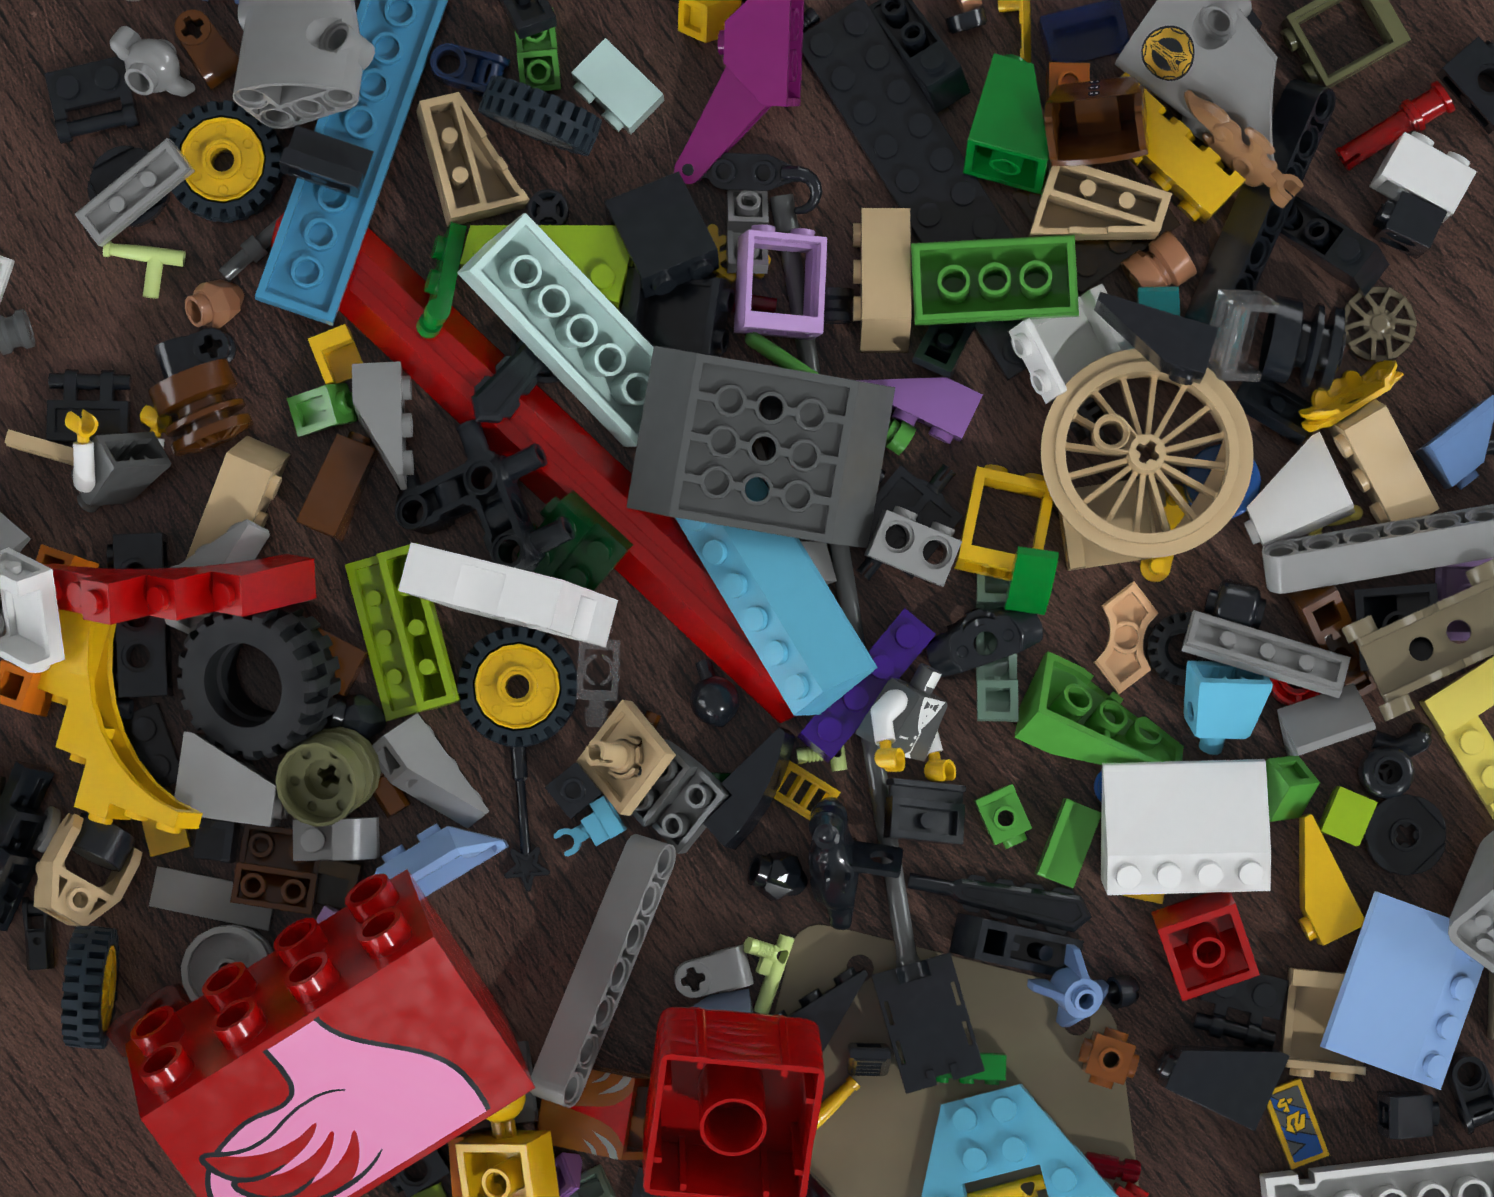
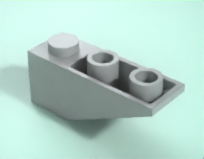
[352,361,414,490]
[165,519,270,634]
[372,713,490,829]

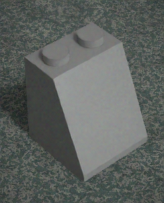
[174,732,289,827]

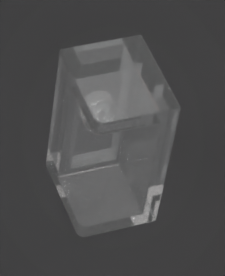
[1207,289,1279,382]

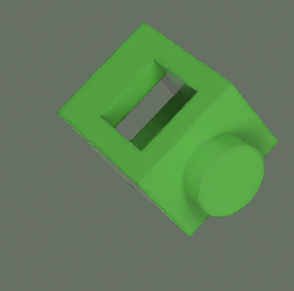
[973,784,1032,849]

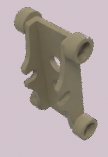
[1342,559,1494,722]

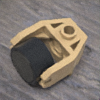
[34,813,143,926]

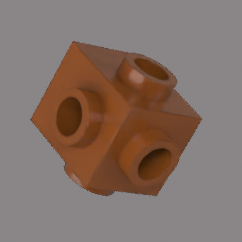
[1078,1027,1140,1089]

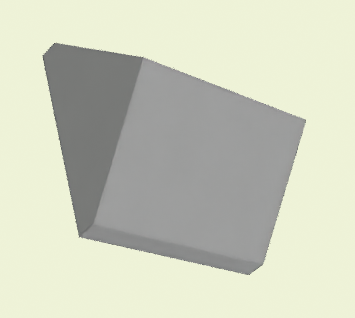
[1277,683,1376,756]

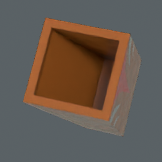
[534,1065,650,1160]

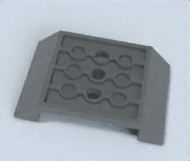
[626,346,896,548]

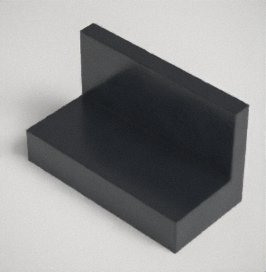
[279,125,374,198]

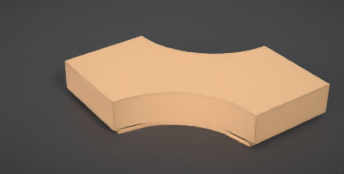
[1093,581,1158,695]

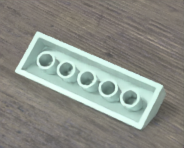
[457,213,653,447]

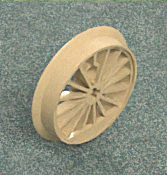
[1041,349,1254,558]

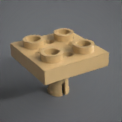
[577,699,676,816]

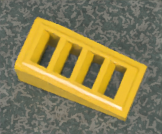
[774,761,841,821]

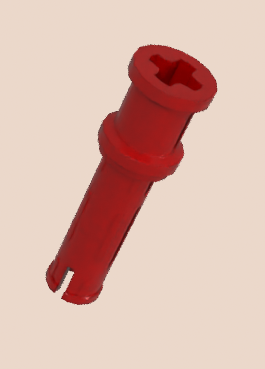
[1335,80,1455,171]

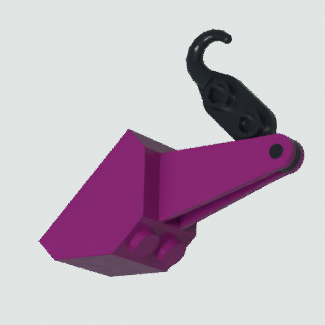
[674,0,822,215]

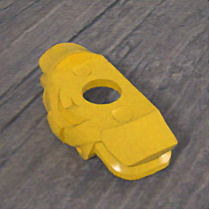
[1298,360,1404,432]

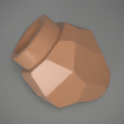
[185,279,244,329]

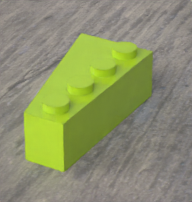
[460,225,633,312]

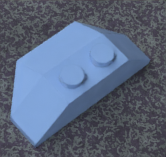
[375,823,509,896]

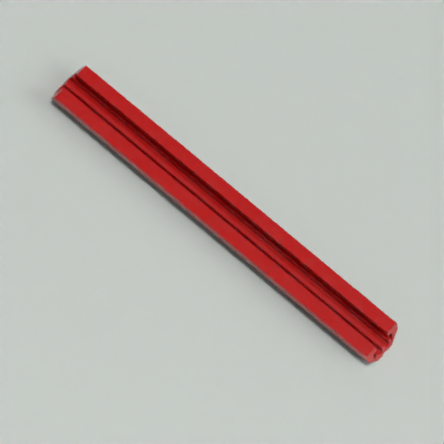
[270,212,796,723]

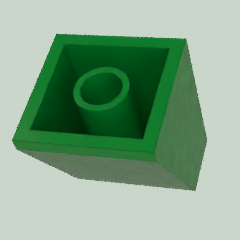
[963,53,1049,194]

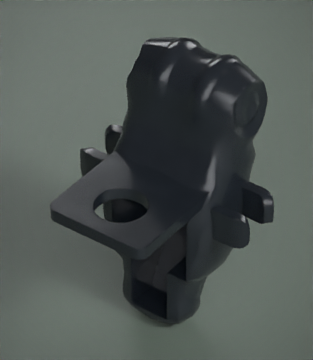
[808,797,904,930]

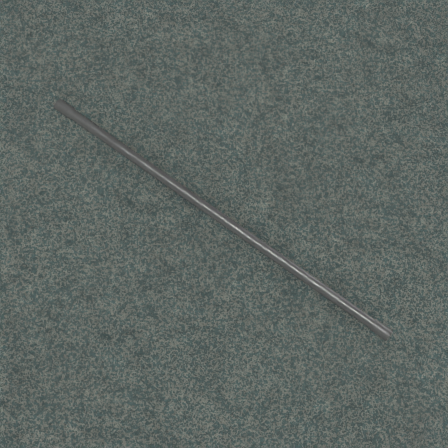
[770,194,920,967]

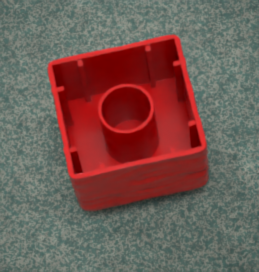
[642,1007,825,1197]

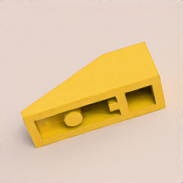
[1299,814,1365,946]

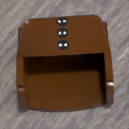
[1044,76,1149,166]

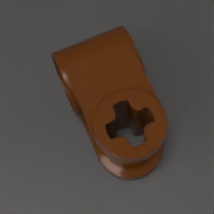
[174,9,239,90]

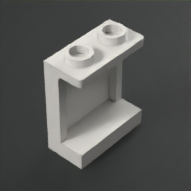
[1009,283,1135,404]
[0,547,65,673]

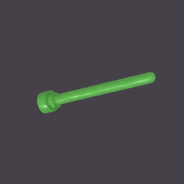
[745,332,916,455]

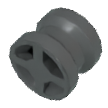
[0,308,36,355]

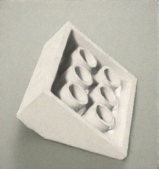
[1101,759,1271,895]

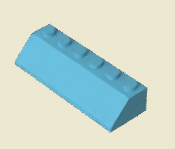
[675,477,878,716]

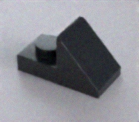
[912,322,977,380]

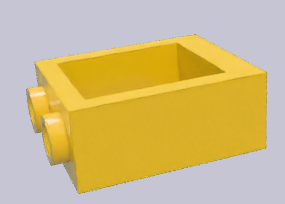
[954,464,1053,581]

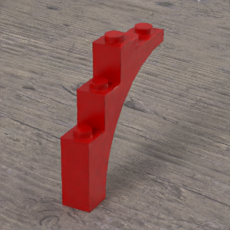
[45,554,316,625]

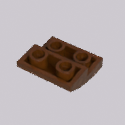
[230,823,320,915]

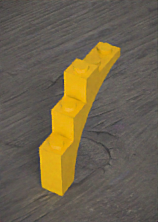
[37,609,203,834]

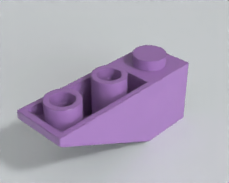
[856,377,983,444]

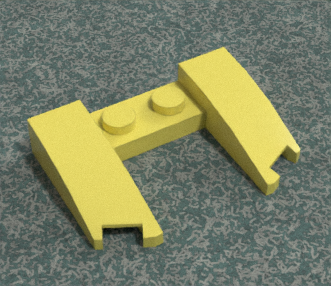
[1419,655,1494,820]

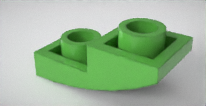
[515,7,561,91]

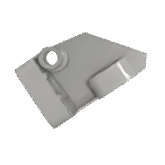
[232,0,375,129]

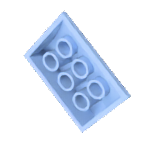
[1320,891,1484,1090]

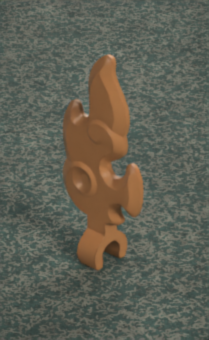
[1184,90,1304,208]

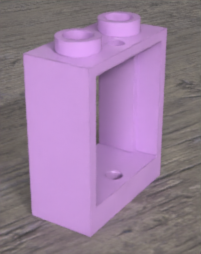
[734,224,827,340]

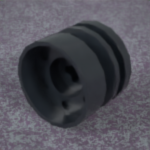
[1258,295,1346,392]

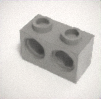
[864,505,962,587]

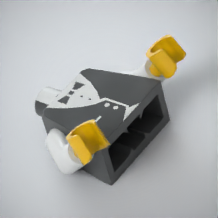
[65,405,172,513]
[855,663,956,782]

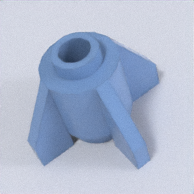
[1027,944,1109,1027]

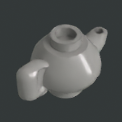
[109,26,195,97]

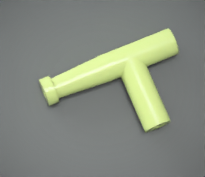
[103,241,186,299]

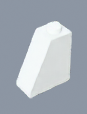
[1244,432,1355,548]

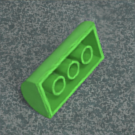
[911,235,1079,326]

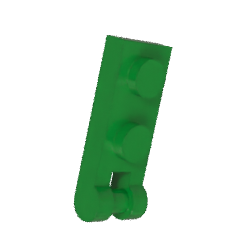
[416,222,467,339]

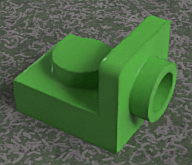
[287,383,357,437]

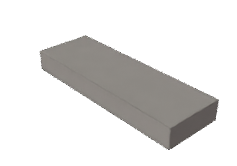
[75,138,195,247]
[149,866,274,931]

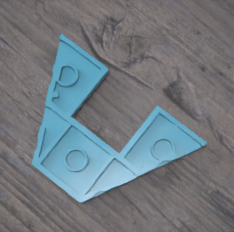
[921,1084,1119,1197]

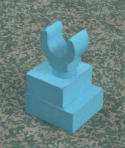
[554,795,627,856]

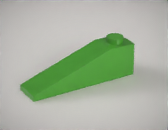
[1014,651,1184,765]

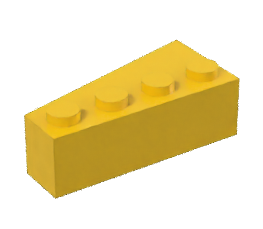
[1121,72,1246,224]

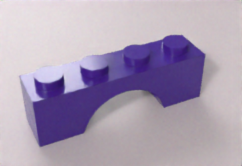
[797,608,936,762]

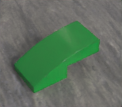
[1005,546,1059,615]

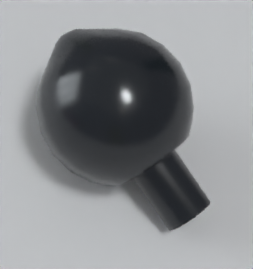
[690,659,740,727]

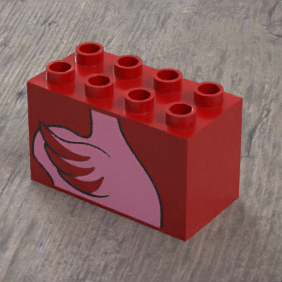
[125,869,535,1197]

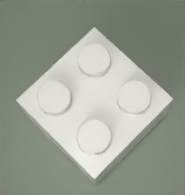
[1369,132,1477,223]

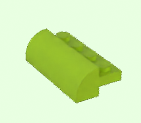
[345,543,460,721]

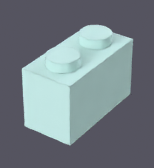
[571,38,664,135]

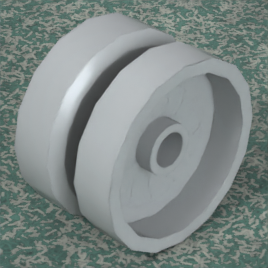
[181,924,274,1002]

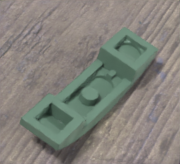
[975,574,1018,722]

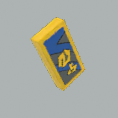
[1266,1078,1329,1170]

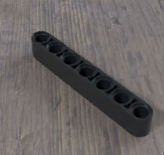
[1185,79,1336,346]

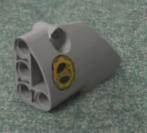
[1115,0,1277,161]

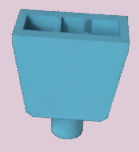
[1183,661,1273,755]

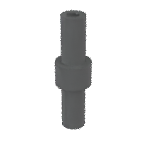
[219,217,279,282]

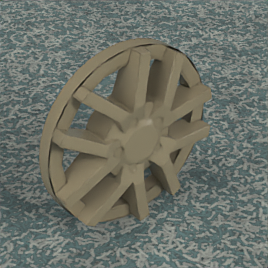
[1344,286,1417,362]

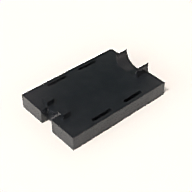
[871,952,985,1094]

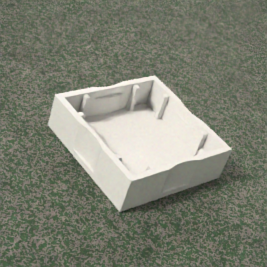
[398,542,618,648]

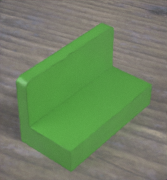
[1034,798,1101,888]

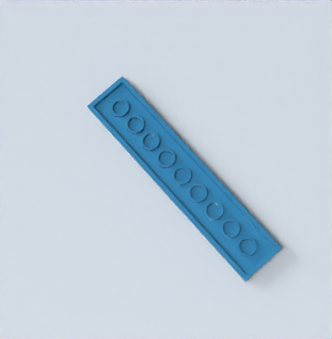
[255,0,448,326]

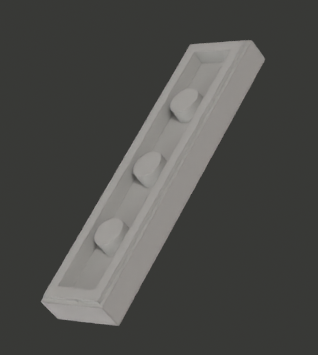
[1181,610,1351,698]

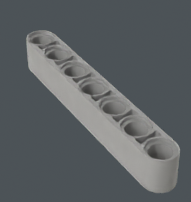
[1262,504,1494,594]
[530,834,676,1108]

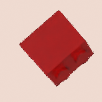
[1151,892,1260,1002]

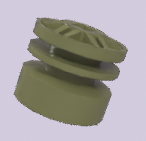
[275,727,381,827]

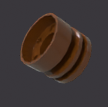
[148,359,254,456]

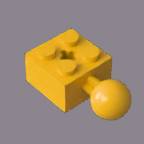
[455,1094,560,1197]

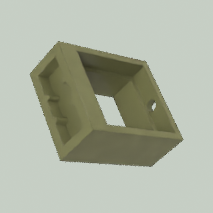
[1280,0,1411,88]

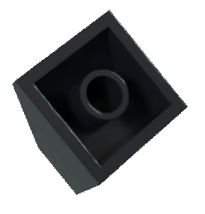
[1354,583,1438,671]

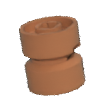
[1120,231,1197,293]

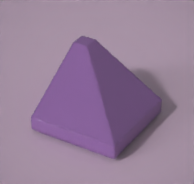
[554,1152,582,1197]

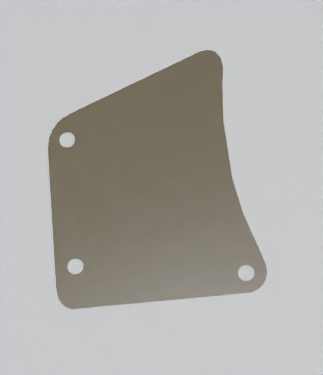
[774,925,1139,1197]

